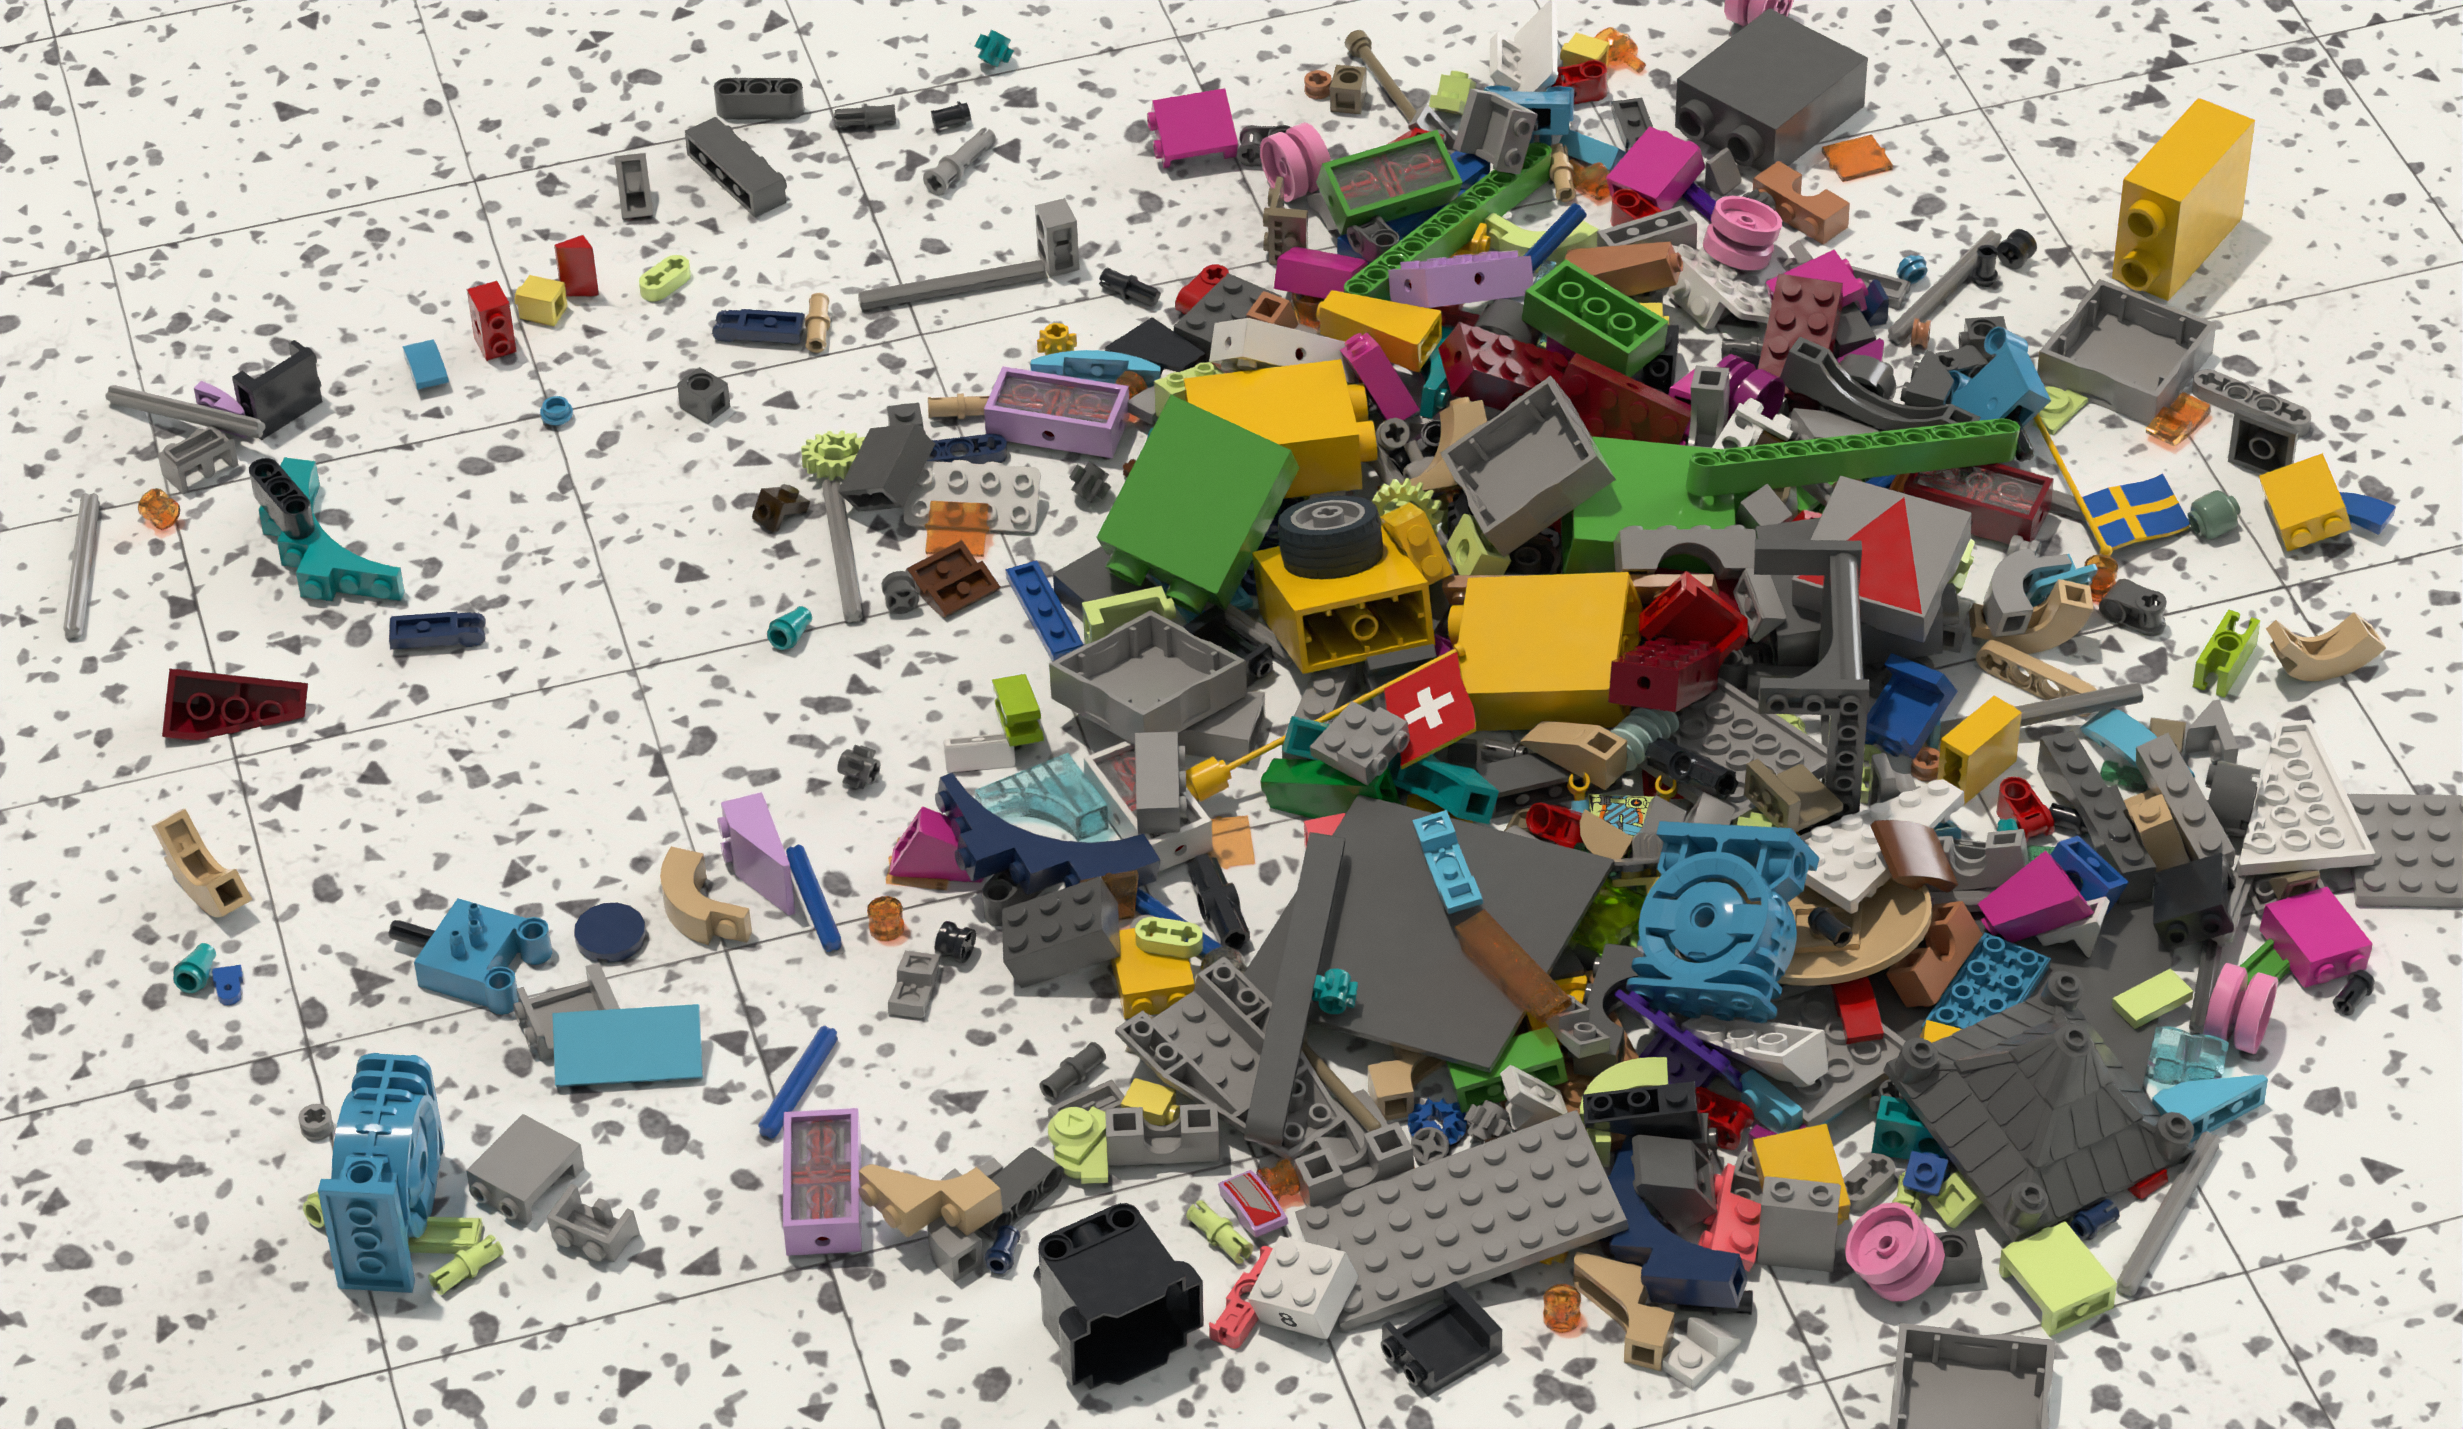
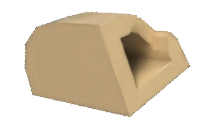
[1580,809,1633,859]

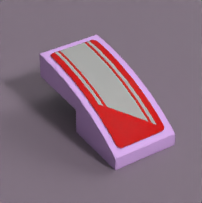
[1218,1170,1289,1238]

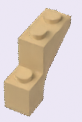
[1368,1046,1446,1121]
[858,1164,1002,1238]
[1573,1251,1675,1371]

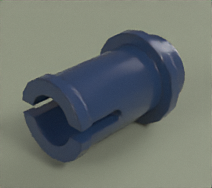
[2070,1199,2120,1240]
[985,1225,1021,1274]

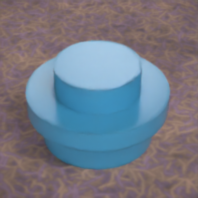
[1896,255,1928,284]
[540,396,573,426]

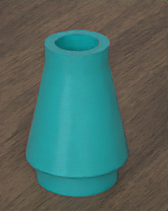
[767,606,812,650]
[173,943,216,993]

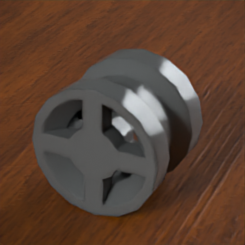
[881,571,919,614]

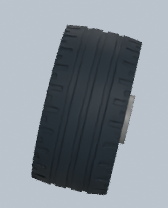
[1278,495,1383,579]

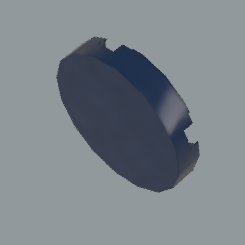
[574,902,646,963]

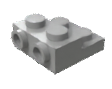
[1310,701,1410,786]

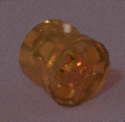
[138,488,181,530]
[867,896,904,941]
[1256,1159,1300,1202]
[1543,1284,1581,1333]

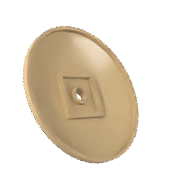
[1734,877,1932,986]

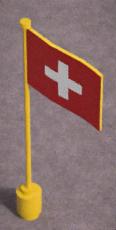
[1185,642,1476,803]

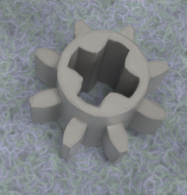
[1464,1100,1512,1144]

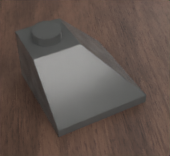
[2228,408,2299,474]

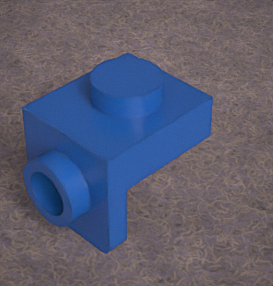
[1903,1151,1950,1196]

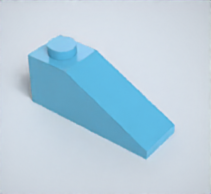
[2152,1074,2268,1144]

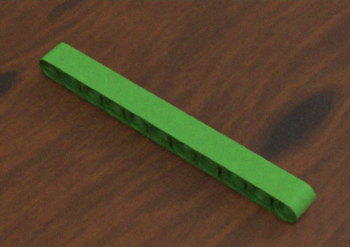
[1344,142,1552,301]
[1686,419,2020,496]

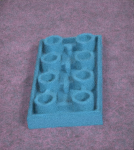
[1921,932,2051,1032]

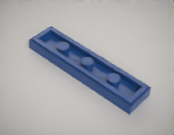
[1005,560,1084,662]

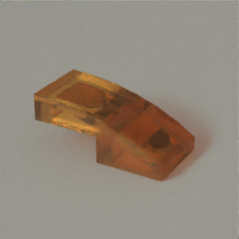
[2146,391,2211,446]

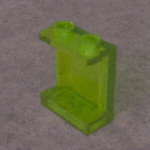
[1571,878,1646,954]

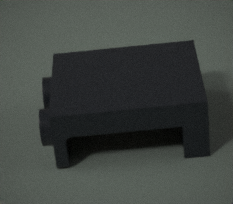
[232,340,323,440]
[1183,605,1273,687]
[2153,852,2236,951]
[1380,1281,1502,1396]

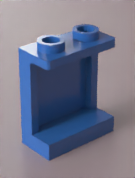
[1865,653,1958,759]

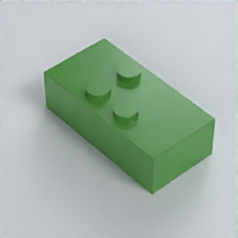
[1522,259,1669,377]

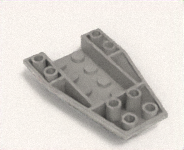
[1115,956,1344,1161]

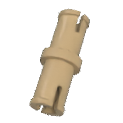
[1549,143,1576,202]
[805,293,831,353]
[927,393,989,419]

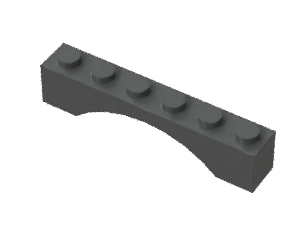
[1780,337,1981,431]
[2037,731,2156,905]

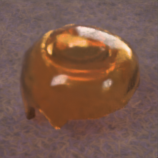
[1291,293,1325,329]

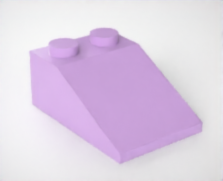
[717,792,795,916]

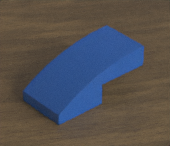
[2339,492,2396,535]

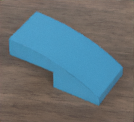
[402,339,449,390]

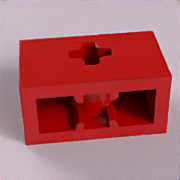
[466,280,517,361]

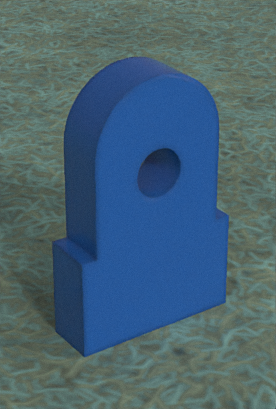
[212,965,243,1005]

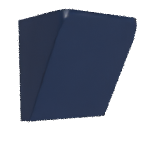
[1858,279,1889,327]

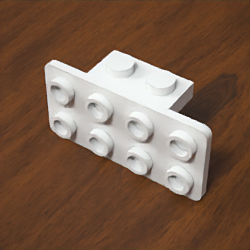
[1490,0,1558,92]
[1667,244,1772,330]
[904,460,1041,533]

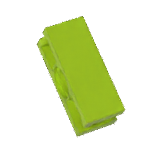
[2192,609,2261,698]
[992,674,1044,747]

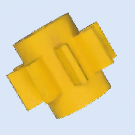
[1037,323,1077,355]

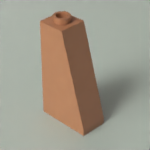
[1565,241,1683,296]

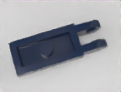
[712,309,805,344]
[389,611,486,650]

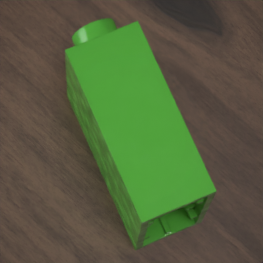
[1096,395,1299,615]
[1560,436,1748,576]

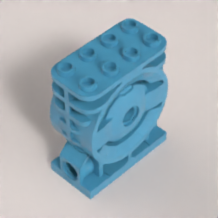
[1626,821,1820,1024]
[318,1053,445,1293]

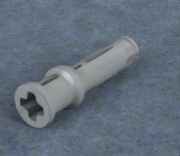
[923,127,996,195]
[1375,418,1410,451]

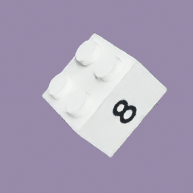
[1247,1236,1359,1340]

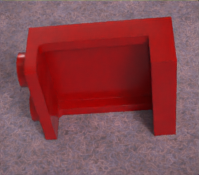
[1639,571,1748,668]

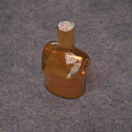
[1594,27,1646,73]
[1569,159,1611,201]

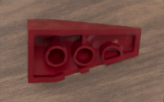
[162,668,308,741]

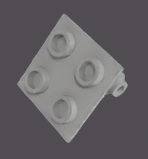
[1611,832,1663,872]

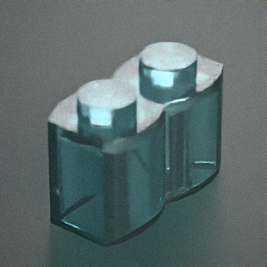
[2145,1026,2229,1085]

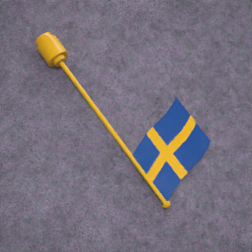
[2033,414,2190,557]

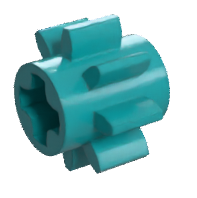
[974,30,1014,67]
[1312,968,1358,1014]

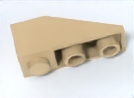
[1521,721,1627,790]

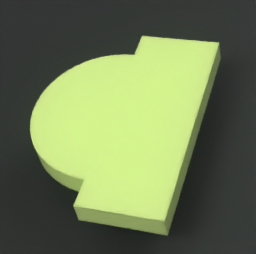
[2033,386,2088,435]
[1048,1106,1106,1165]
[1054,1133,1108,1184]

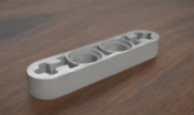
[2192,369,2311,437]

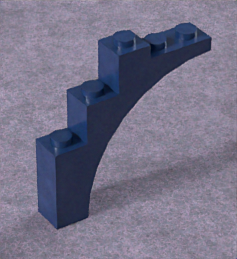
[935,773,1161,896]
[1597,1135,1748,1308]

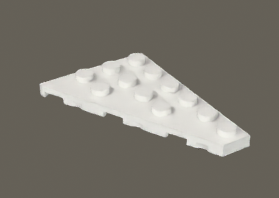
[2237,720,2375,876]
[1799,779,1964,914]

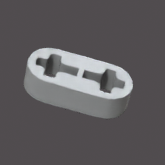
[1843,1154,1895,1213]

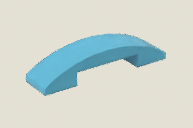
[1030,350,1161,394]
[2080,708,2195,778]
[1412,810,1484,914]

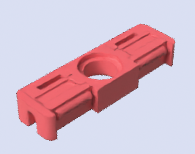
[1209,1246,1273,1349]

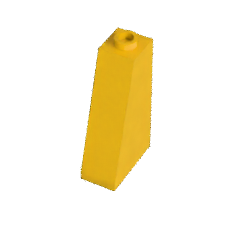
[1316,290,1442,372]

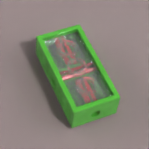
[1316,130,1463,235]

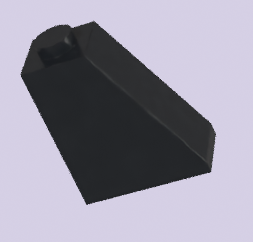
[1105,317,1206,374]

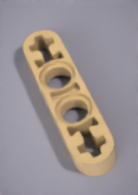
[1976,640,2097,717]

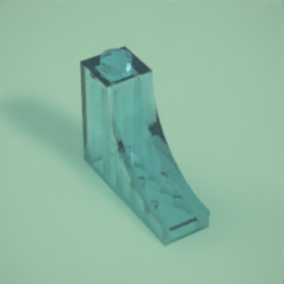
[975,753,1109,842]

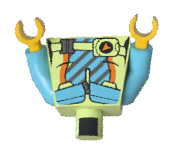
[1567,773,1678,859]

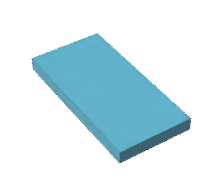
[552,1004,703,1087]

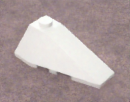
[1681,1015,1829,1087]

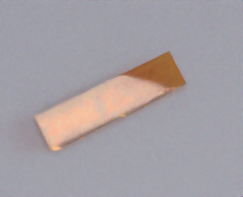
[1455,909,1572,1023]

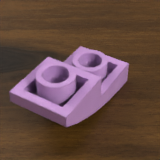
[194,381,248,439]

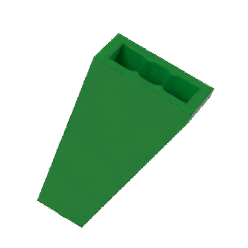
[1261,758,1402,819]

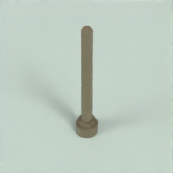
[1344,30,1417,122]
[1302,1033,1382,1132]

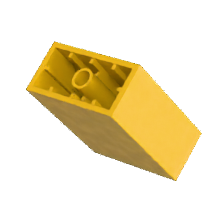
[2112,98,2255,301]
[1184,359,1377,499]
[1252,524,1435,674]
[1448,572,1644,731]

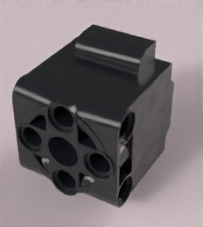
[1033,1203,1204,1390]

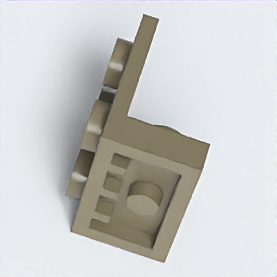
[1263,176,1308,265]
[1744,758,1843,832]

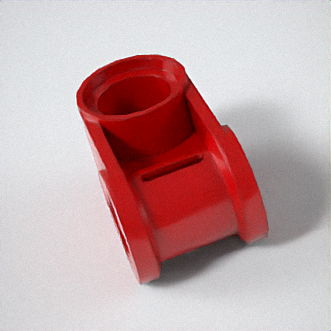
[1551,60,1608,105]
[1610,189,1662,227]
[1175,264,1229,315]
[1996,777,2055,843]
[1526,803,1586,852]
[1696,1087,1755,1150]

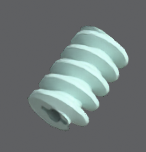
[1610,707,1679,771]

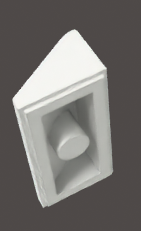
[943,733,1016,773]

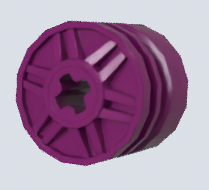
[1715,354,1785,421]

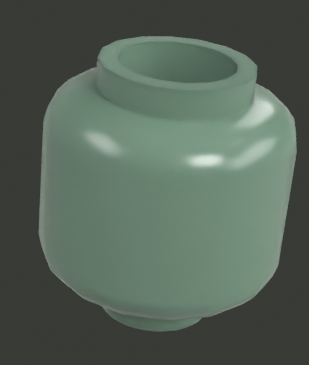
[2187,490,2241,540]

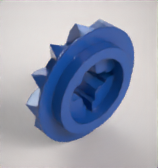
[1408,1097,1467,1145]

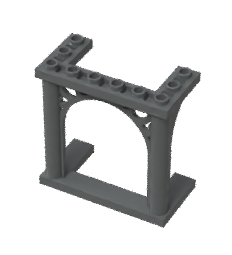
[1746,539,1869,835]

